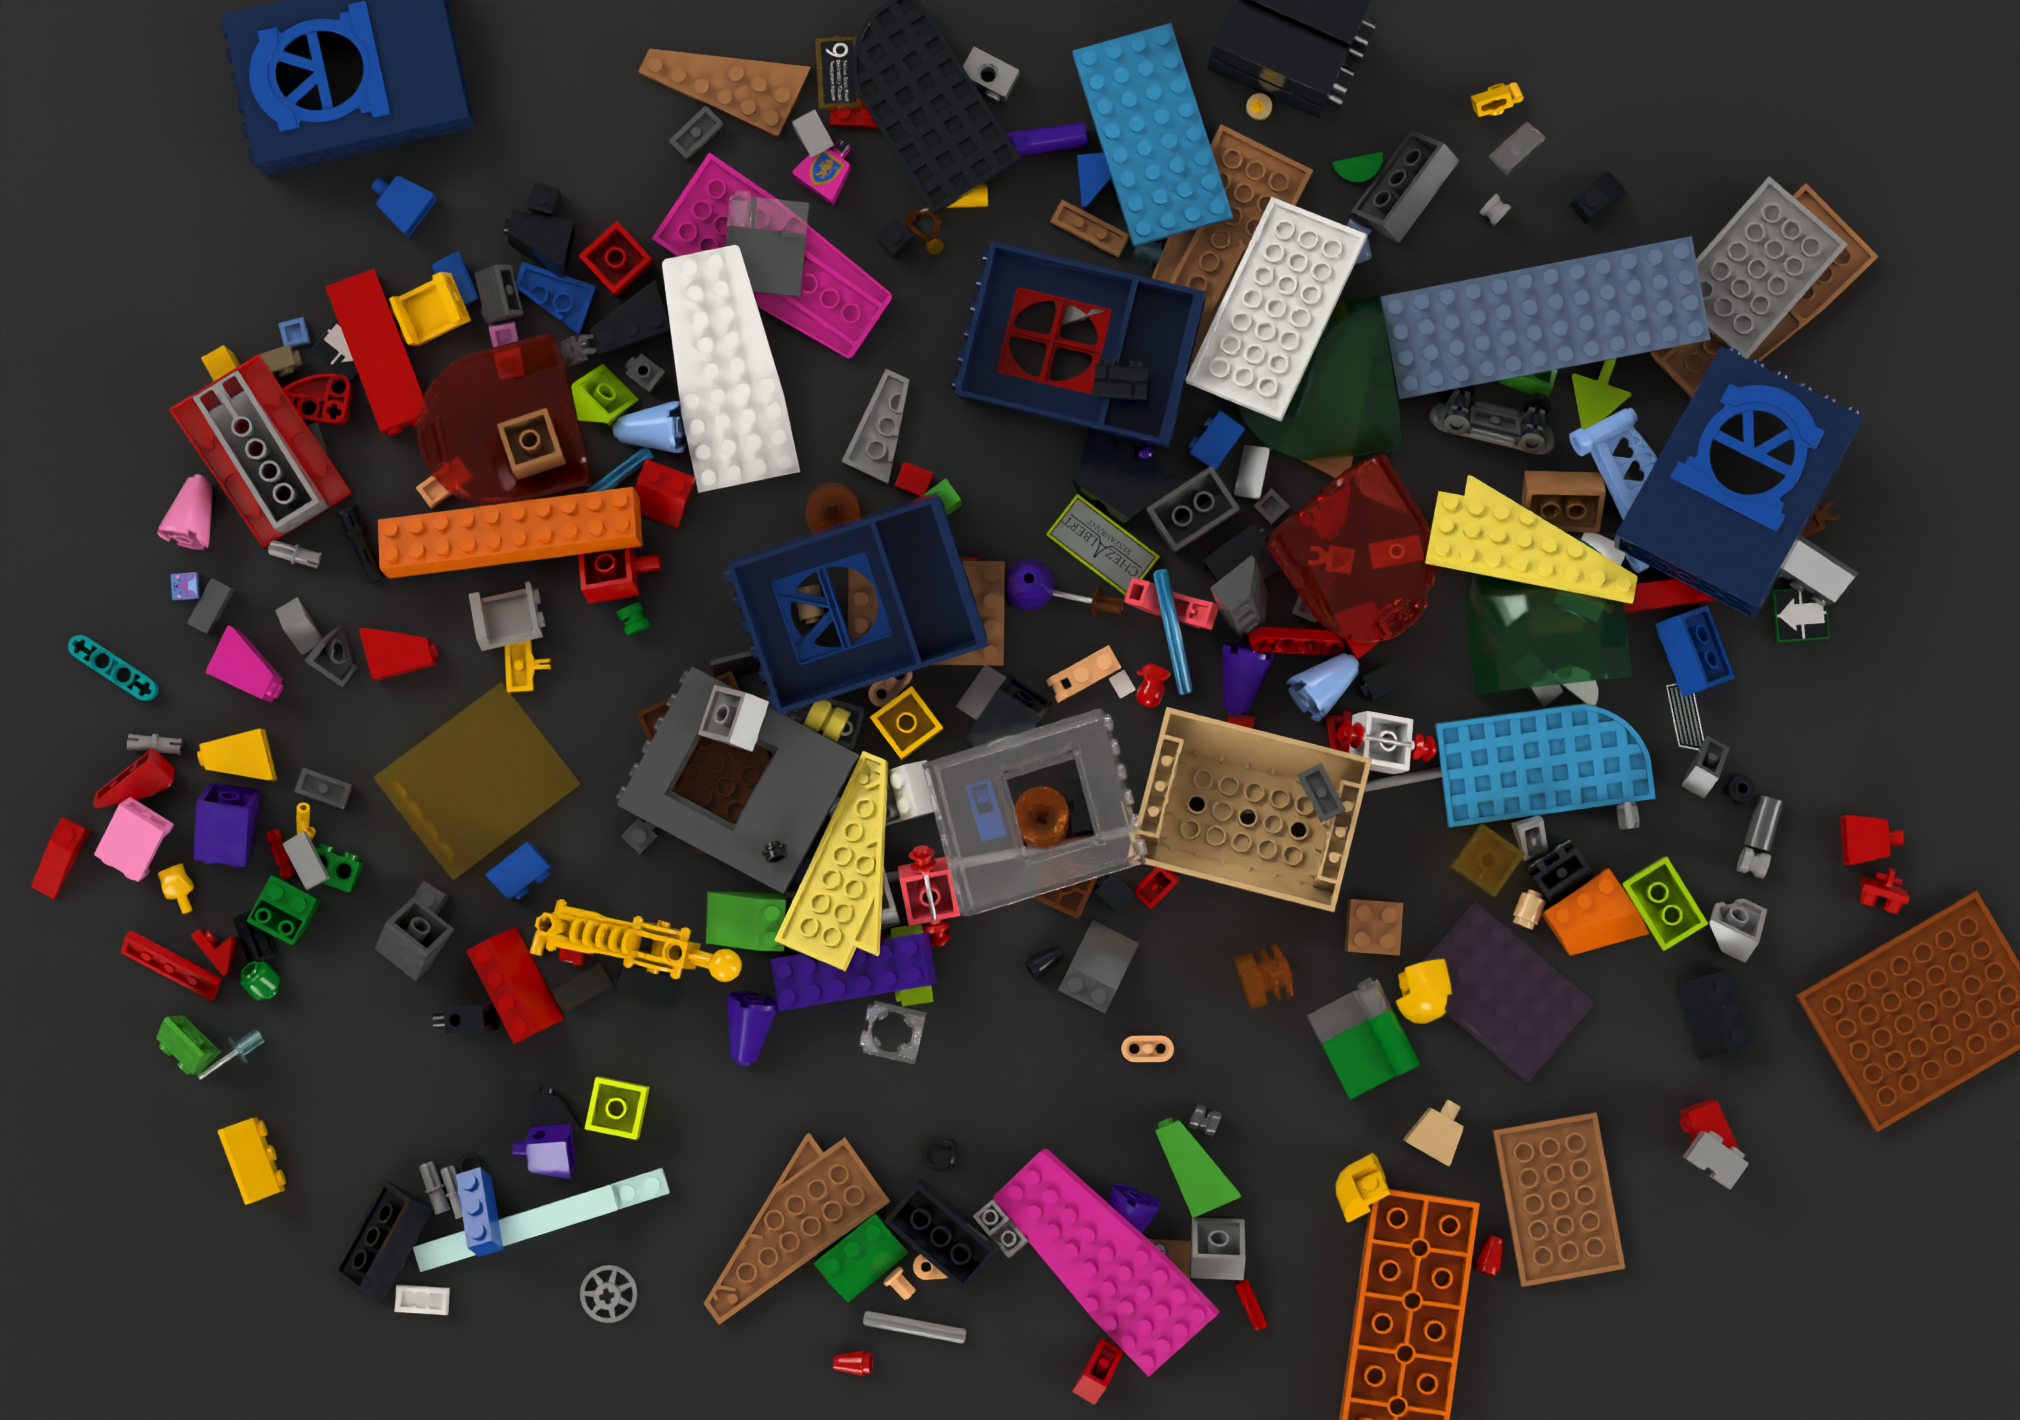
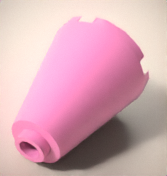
[157,474,213,550]

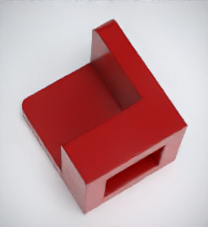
[895,462,934,497]

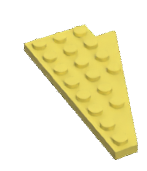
[1425,475,1638,604]
[774,751,888,972]

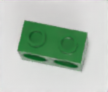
[315,843,364,893]

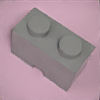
[1683,1130,1749,1190]

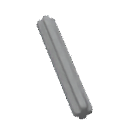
[863,1311,966,1343]

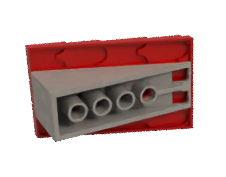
[169,354,353,548]

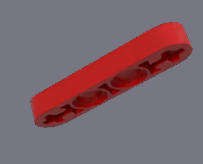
[1248,627,1345,656]

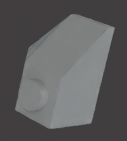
[1709,898,1767,963]

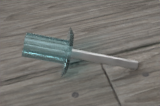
[197,1029,265,1080]

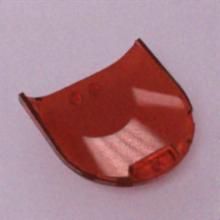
[417,333,591,506]
[1267,454,1437,643]

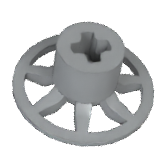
[580,1265,638,1323]

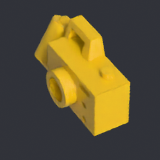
[1471,82,1524,117]

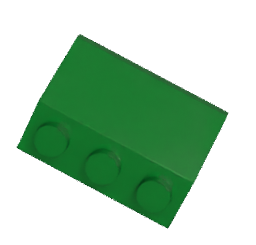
[814,1212,909,1302]

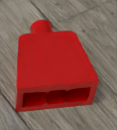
[1840,815,1904,865]

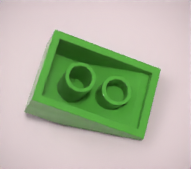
[706,891,786,951]
[156,1015,221,1075]

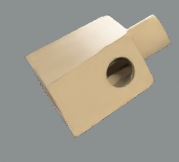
[1403,1099,1464,1166]

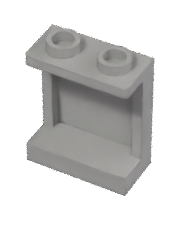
[469,581,545,651]

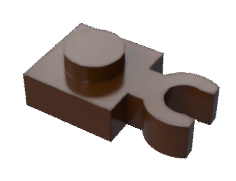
[1802,502,1841,538]

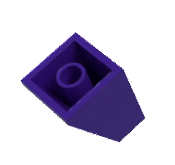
[193,782,261,868]

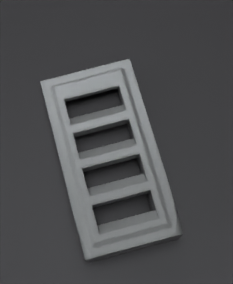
[1616,802,1640,830]

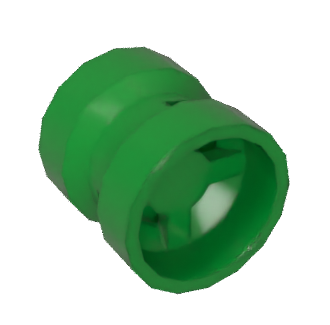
[616,602,650,636]

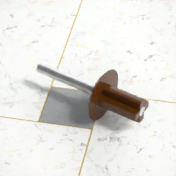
[1053,586,1125,618]

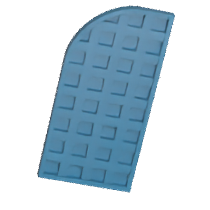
[1435,704,1655,827]

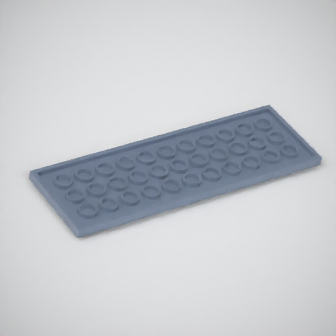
[1381,236,1711,400]

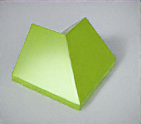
[571,364,639,428]

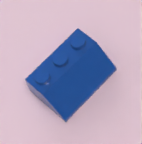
[1655,605,1735,697]

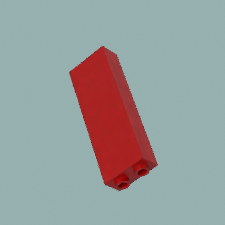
[325,269,431,436]

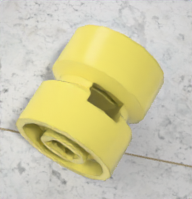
[803,699,851,742]

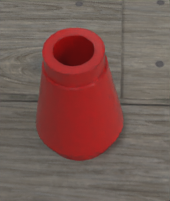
[1475,1236,1503,1277]
[833,1350,873,1377]

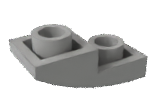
[973,1199,1028,1258]

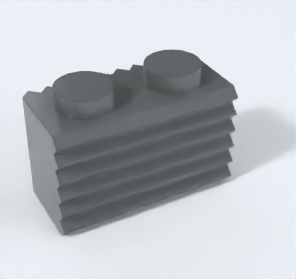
[474,264,523,324]

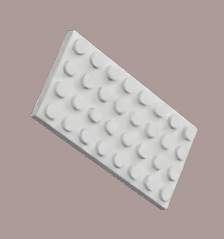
[1185,197,1367,421]

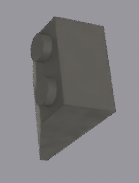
[1058,920,1139,1014]

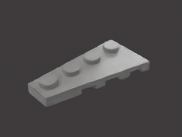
[841,369,910,485]

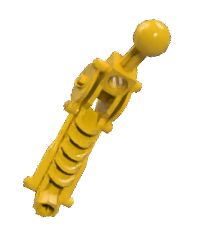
[535,899,742,982]

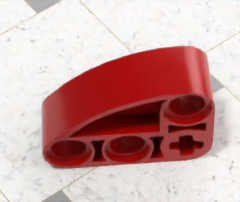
[283,374,354,426]

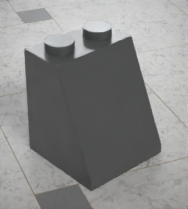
[375,897,454,981]

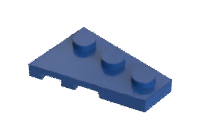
[516,262,597,335]

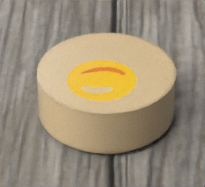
[1246,93,1272,121]

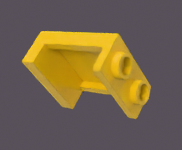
[389,272,471,346]

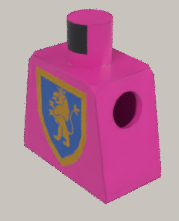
[792,139,852,206]

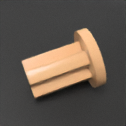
[883,1267,916,1300]

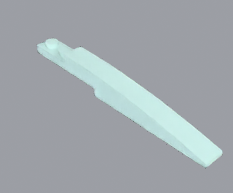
[413,1167,670,1272]

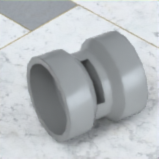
[1737,847,1771,879]

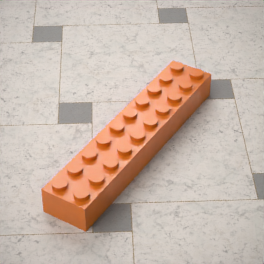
[378,487,643,579]

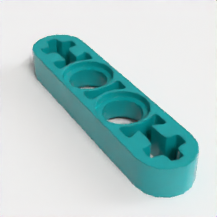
[68,635,159,701]

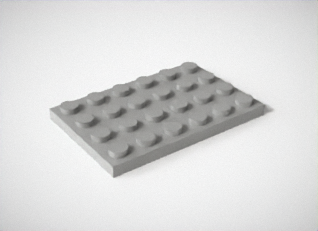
[1696,176,1848,359]

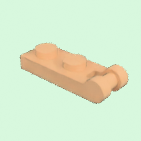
[1045,645,1121,703]

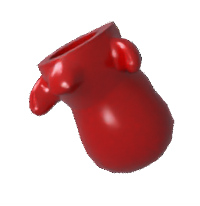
[1136,663,1171,708]

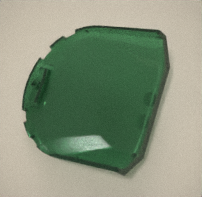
[1236,296,1402,461]
[1466,535,1632,696]

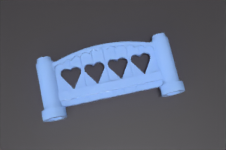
[1569,408,1658,573]

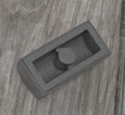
[1743,795,1784,853]

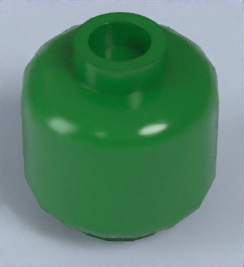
[240,961,280,1000]

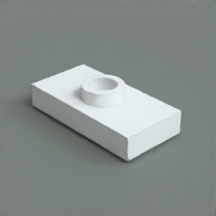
[394,1285,450,1315]

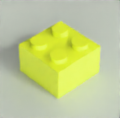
[585,1076,650,1140]

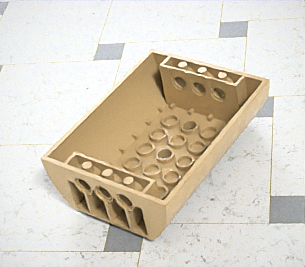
[1127,707,1372,913]

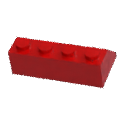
[466,926,564,1044]

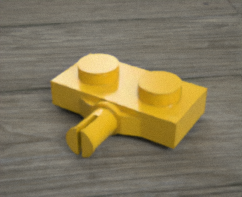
[505,640,551,693]

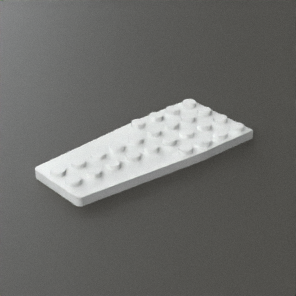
[662,245,800,493]

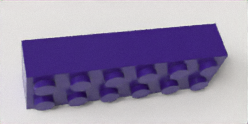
[770,932,937,1011]

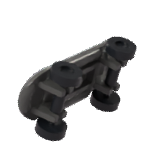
[1430,385,1556,455]

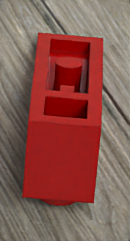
[93,748,175,809]
[31,817,92,899]

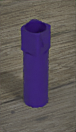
[1006,122,1088,156]

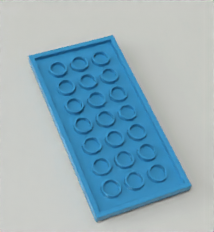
[1072,23,1233,247]

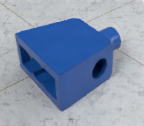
[371,175,438,238]

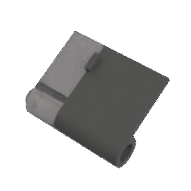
[725,190,809,296]

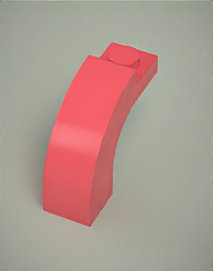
[1124,578,1219,630]

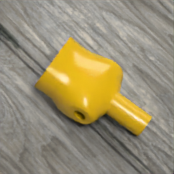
[157,863,194,914]

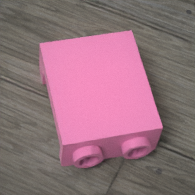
[94,797,174,882]

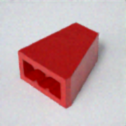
[359,628,439,681]

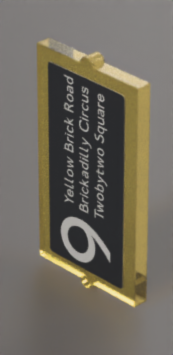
[815,35,862,111]

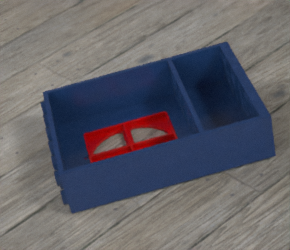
[951,241,1206,448]

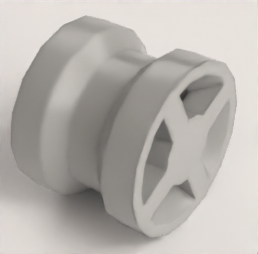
[1479,193,1511,226]

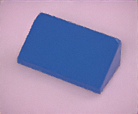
[432,251,479,308]

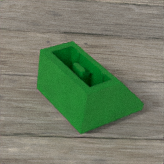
[246,875,322,946]

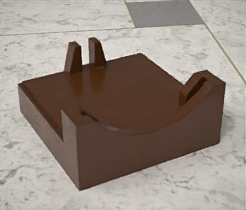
[1031,850,1100,919]

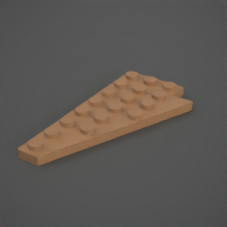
[704,1132,891,1325]

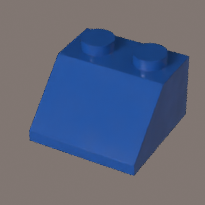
[485,842,553,901]

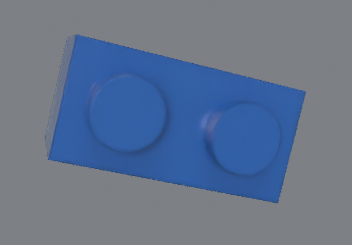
[1188,411,1245,471]

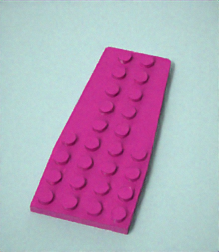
[652,152,893,358]
[994,1149,1220,1377]

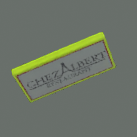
[1046,494,1160,596]

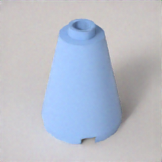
[613,401,686,453]
[1287,653,1359,721]

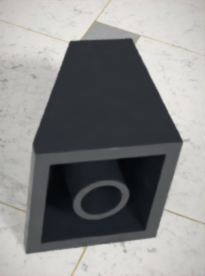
[966,674,1053,766]

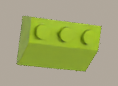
[1622,856,1708,951]

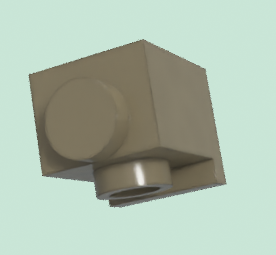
[260,345,303,378]

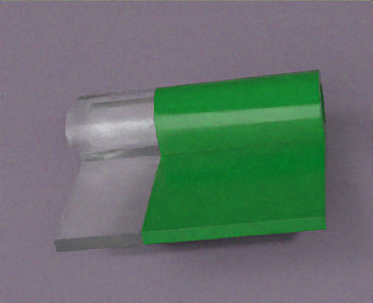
[1307,977,1421,1100]

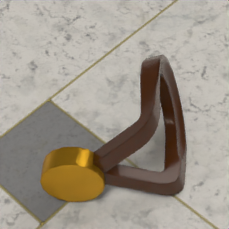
[906,208,943,255]

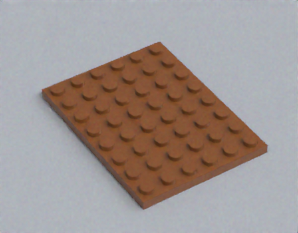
[1795,891,2020,1132]

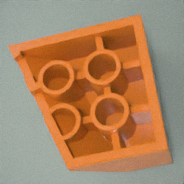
[1541,868,1649,956]

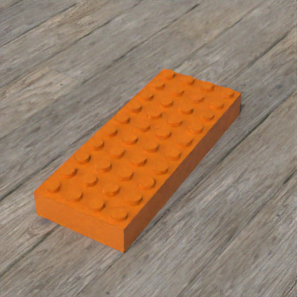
[1339,1189,1480,1420]

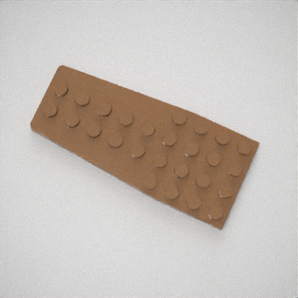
[1151,124,1313,368]
[1650,183,1879,399]

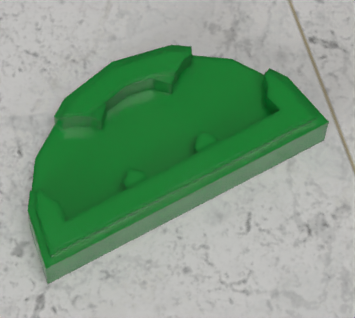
[1332,152,1383,184]

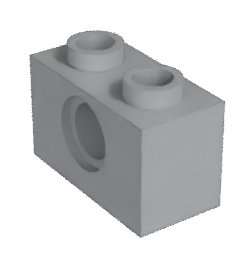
[963,47,1019,103]

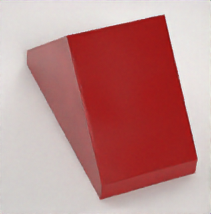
[1133,867,1180,910]

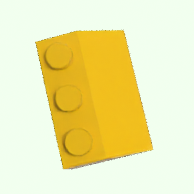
[218,1117,286,1205]

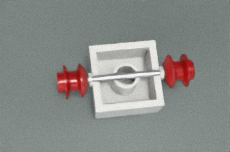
[1337,711,1437,774]

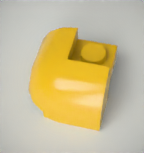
[1396,959,1452,1024]
[1335,1153,1391,1223]

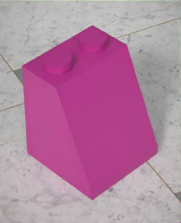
[205,625,283,702]

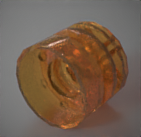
[805,482,860,532]
[1014,786,1069,849]
[1234,944,1294,1010]

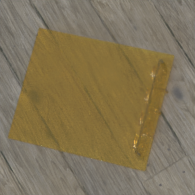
[374,683,580,880]

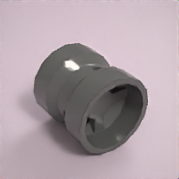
[1188,1103,1222,1137]

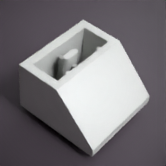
[886,760,940,826]

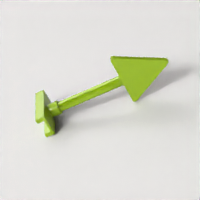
[1572,358,1631,430]

